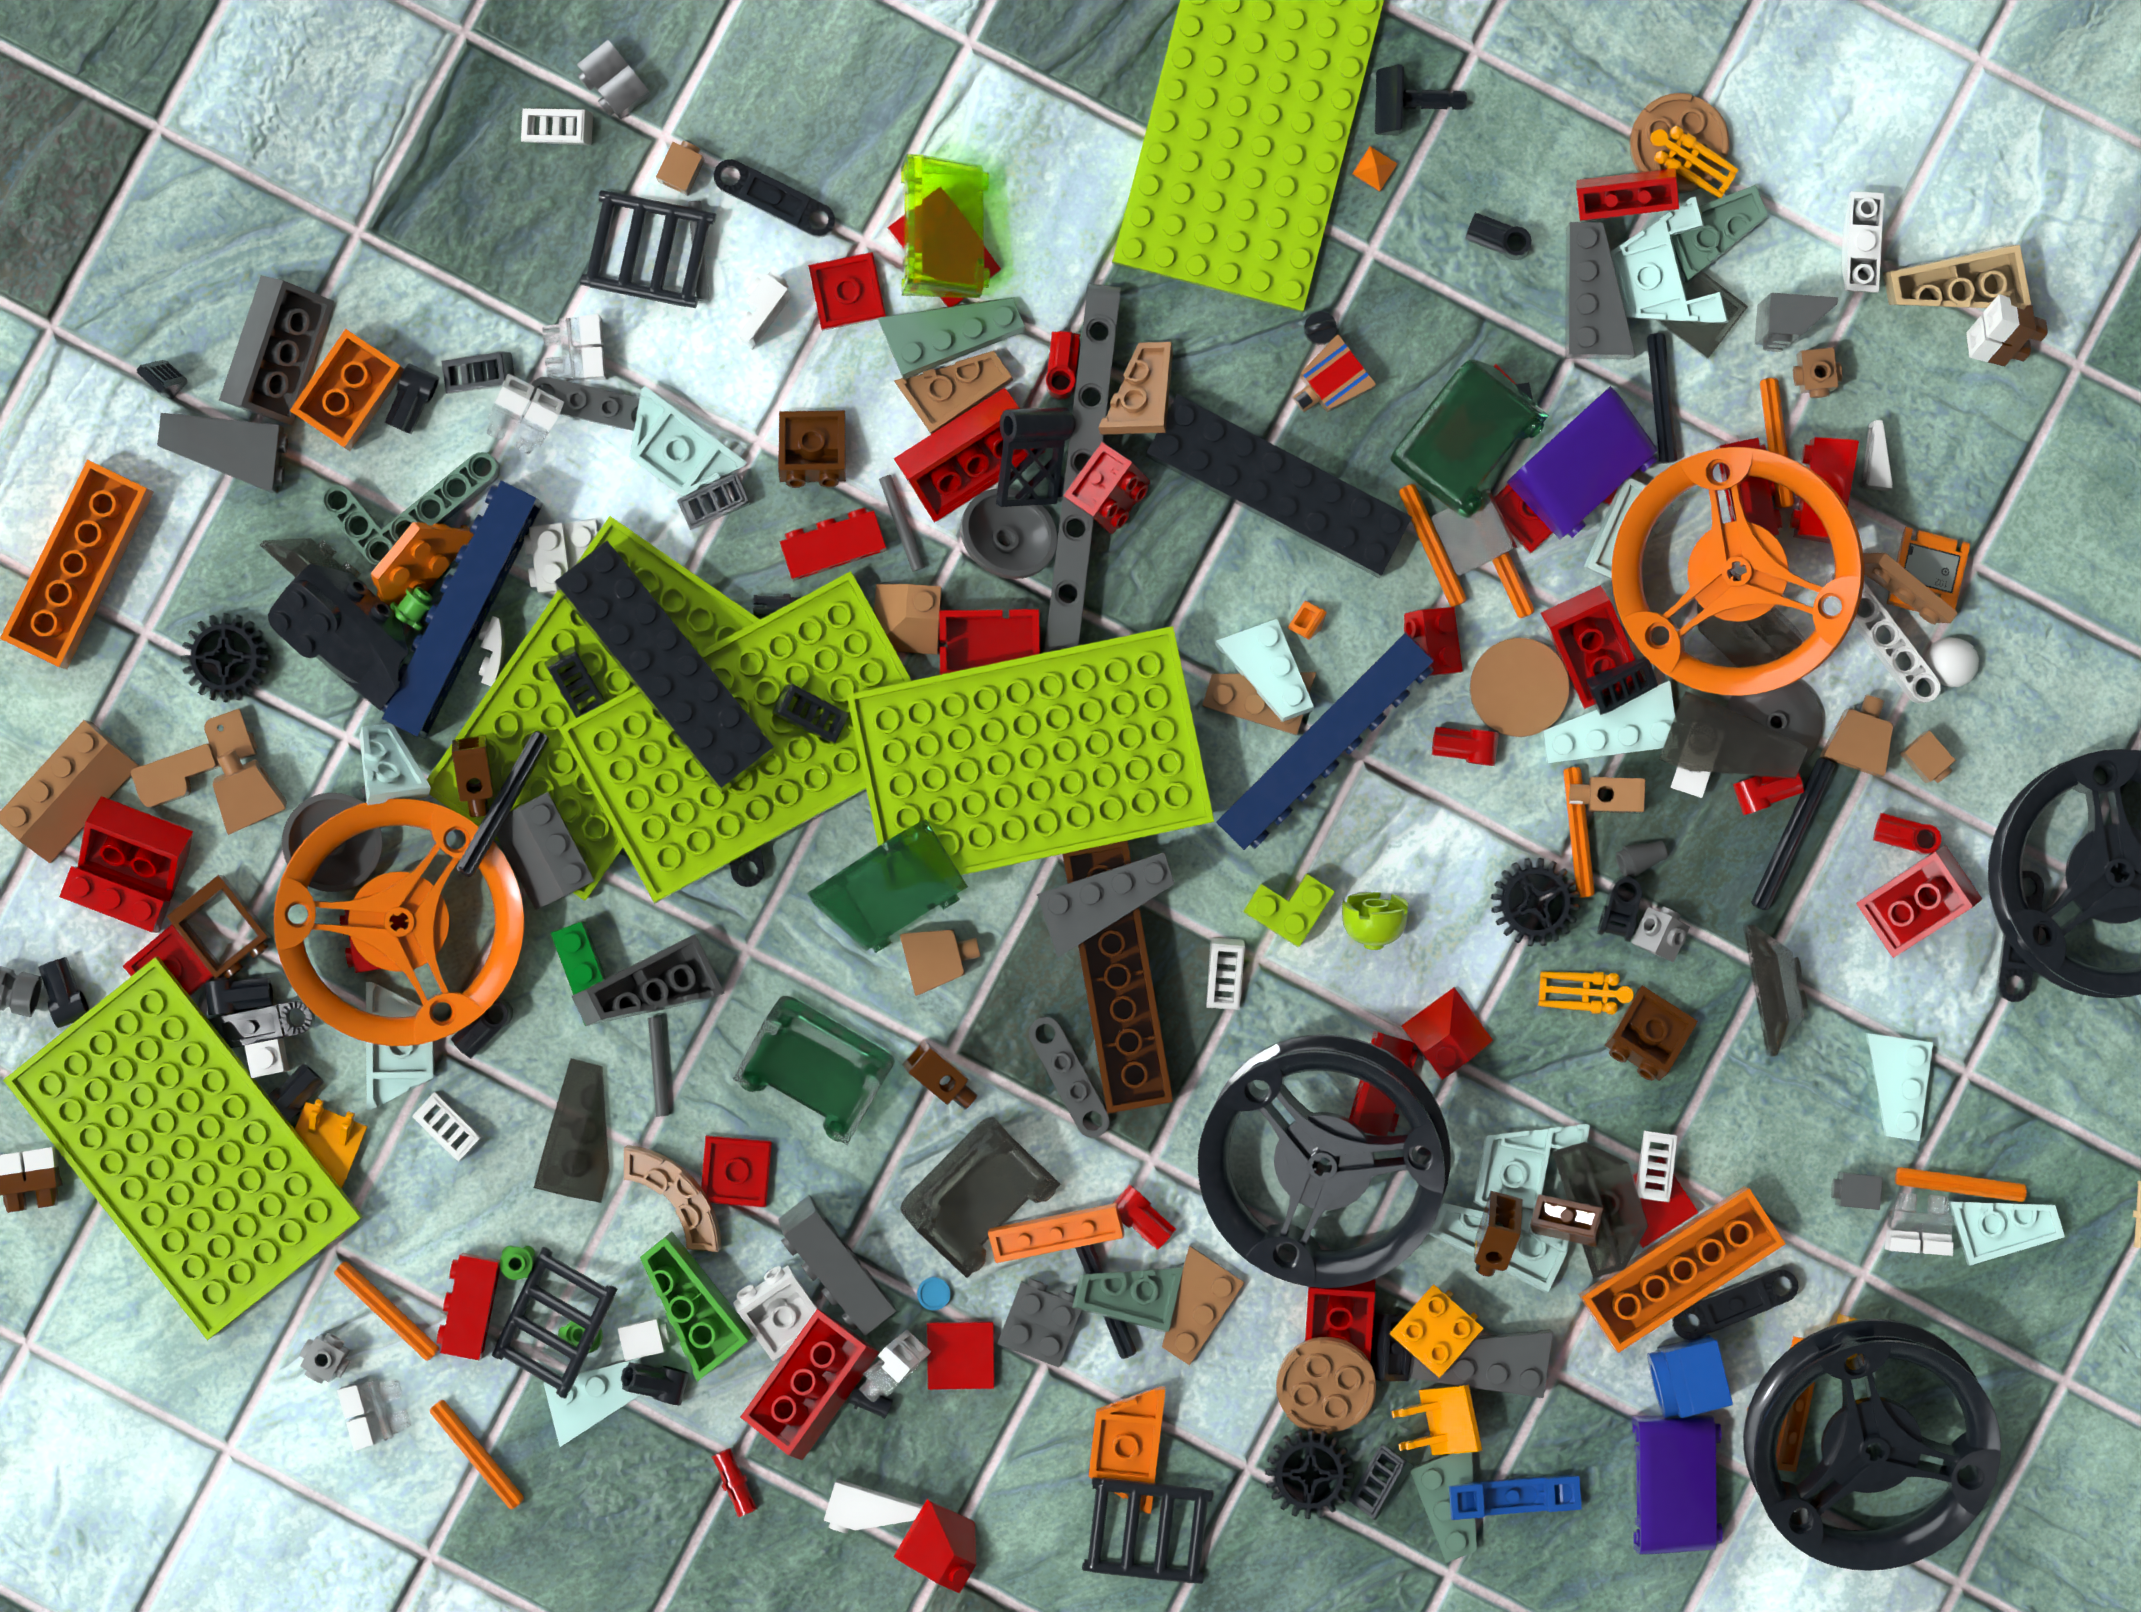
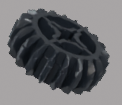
[181,613,272,703]
[1490,858,1580,947]
[1264,1428,1354,1519]

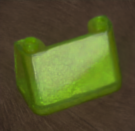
[901,154,990,298]

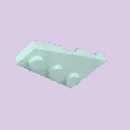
[1584,477,1684,579]
[1215,619,1314,722]
[359,723,431,805]
[1866,1033,1933,1141]
[1948,1201,2065,1266]
[544,1358,643,1447]

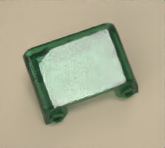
[1391,359,1549,519]
[807,819,968,953]
[733,996,895,1145]

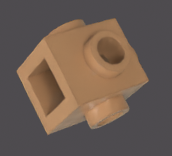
[1793,347,1842,398]

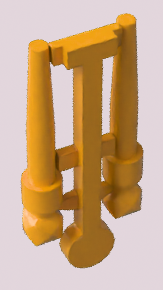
[1650,126,1739,198]
[1538,971,1634,1015]

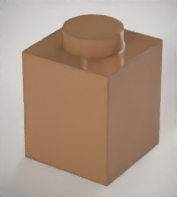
[656,141,705,196]
[1899,730,1956,783]

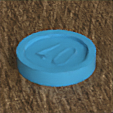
[917,1277,950,1310]

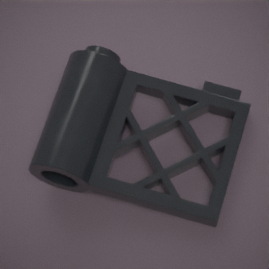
[996,407,1076,507]

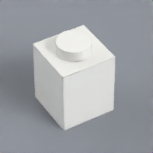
[245,1038,290,1078]
[618,1317,670,1361]

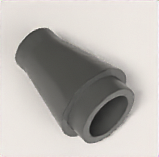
[1616,840,1668,877]

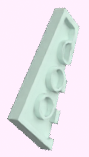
[1428,1203,1572,1293]

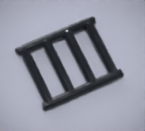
[580,190,717,308]
[492,1247,618,1399]
[1082,1477,1214,1584]

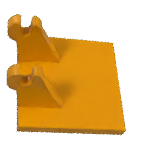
[295,1098,368,1188]
[1389,1284,1484,1379]
[1391,1385,1482,1455]

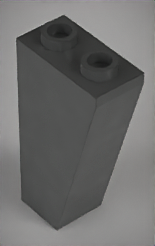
[157,413,288,493]

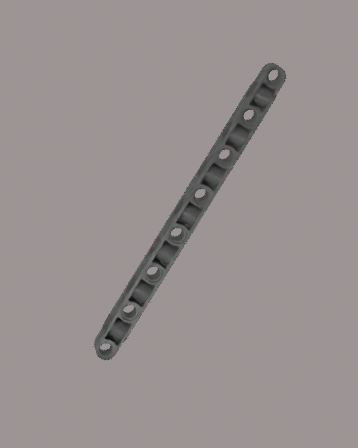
[1044,284,1121,653]

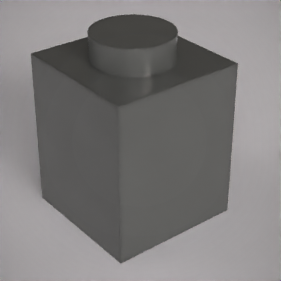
[1831,1172,1883,1210]

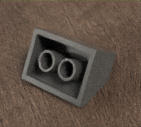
[1754,293,1838,352]
[496,791,595,910]

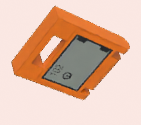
[1886,527,1970,612]

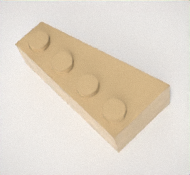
[1883,245,2031,309]

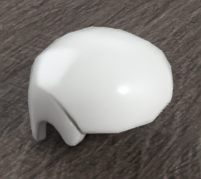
[1925,637,1979,687]

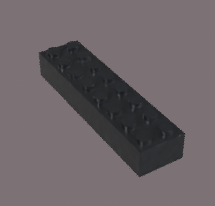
[1146,394,1412,578]
[554,541,774,794]

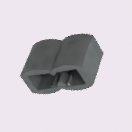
[577,40,651,119]

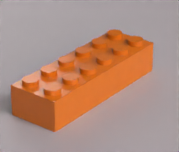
[0,459,154,669]
[1578,1186,1786,1353]

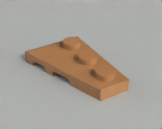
[1098,342,1173,434]
[894,351,1013,434]
[1863,553,1958,625]
[1202,672,1316,735]
[1162,1245,1244,1366]

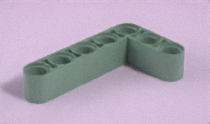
[322,452,500,566]

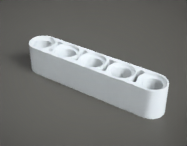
[1826,570,1940,704]

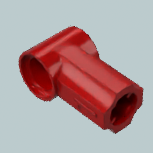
[1046,331,1080,400]
[1431,727,1500,766]
[1733,766,1804,815]
[1873,813,1942,855]
[1112,1184,1176,1250]

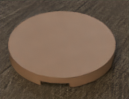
[1629,93,1729,193]
[1469,638,1569,737]
[1276,1337,1376,1434]

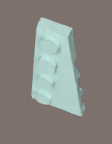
[1542,681,1679,764]

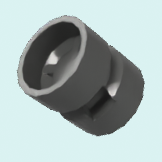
[0,966,42,1017]

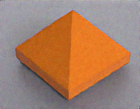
[1352,146,1398,192]
[1288,601,1327,640]

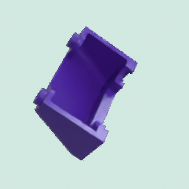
[1507,386,1658,540]
[1632,1415,1723,1555]

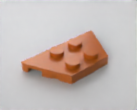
[371,522,474,622]
[1089,1386,1165,1514]

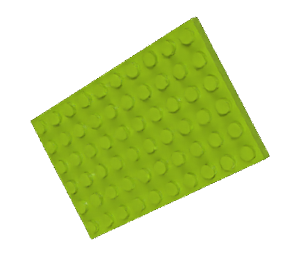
[1112,0,1384,312]
[427,516,760,901]
[558,571,912,904]
[847,626,1214,891]
[3,956,363,1341]

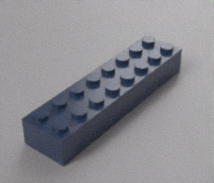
[381,480,543,739]
[1216,632,1434,850]

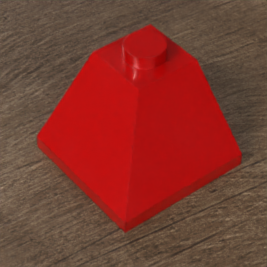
[1401,987,1493,1080]
[893,1499,977,1594]

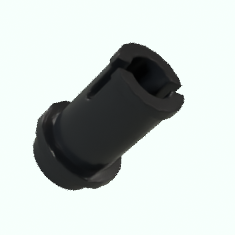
[849,1384,893,1419]

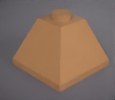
[874,584,942,655]

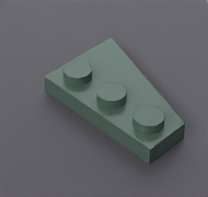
[1672,185,1768,283]
[1072,1267,1183,1332]
[1410,1452,1477,1563]

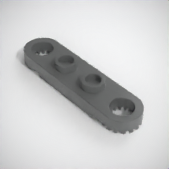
[530,377,640,431]
[1029,1017,1109,1138]

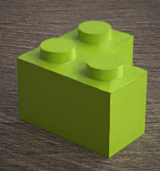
[1242,874,1335,947]

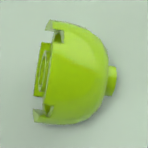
[1342,892,1409,950]

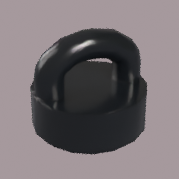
[1304,311,1337,345]

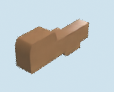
[130,708,258,808]

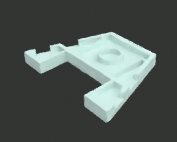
[1610,196,1728,323]
[1473,1124,1590,1253]

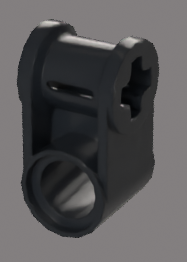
[1597,876,1642,942]

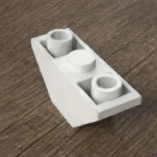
[1841,191,1884,293]

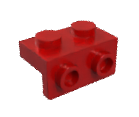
[1404,607,1463,676]

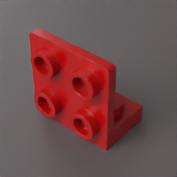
[1063,442,1150,534]

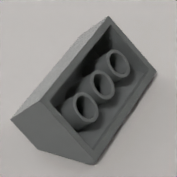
[219,275,334,426]

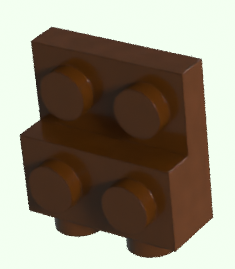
[778,410,846,488]
[1604,985,1698,1081]

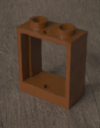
[166,875,273,979]

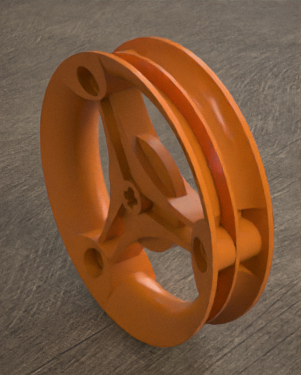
[1611,447,1865,696]
[274,799,524,1046]

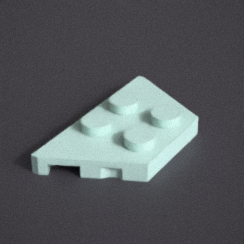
[629,386,747,497]
[366,982,434,1110]

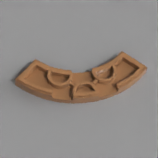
[624,1145,721,1252]

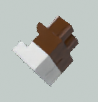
[1966,294,2048,367]
[0,1147,63,1213]

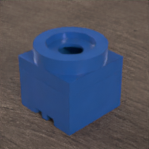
[1647,1335,1733,1418]

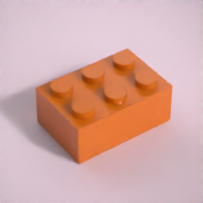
[290,328,404,451]

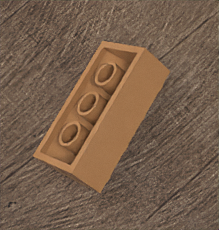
[0,720,140,863]

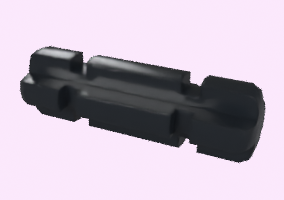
[1403,89,1467,110]

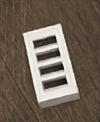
[521,109,593,145]
[1861,420,1893,491]
[1206,938,1245,1010]
[412,1092,483,1162]
[1634,1131,1677,1202]

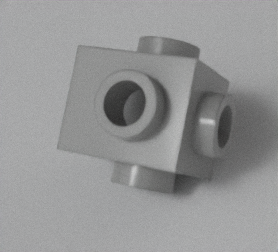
[1631,907,1690,963]
[299,1333,350,1384]

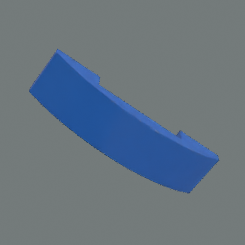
[1449,1476,1582,1520]

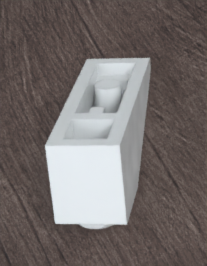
[824,1479,923,1533]

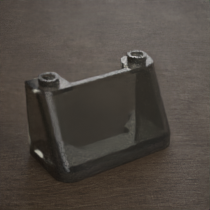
[900,1117,1061,1278]

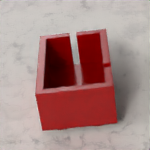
[939,609,1040,675]

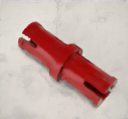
[711,1448,758,1517]

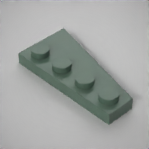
[878,298,1025,379]

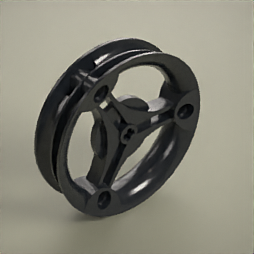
[1988,749,2141,998]
[1197,1034,1451,1288]
[1743,1319,2001,1571]

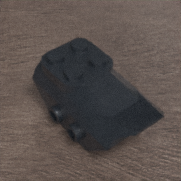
[268,563,408,711]

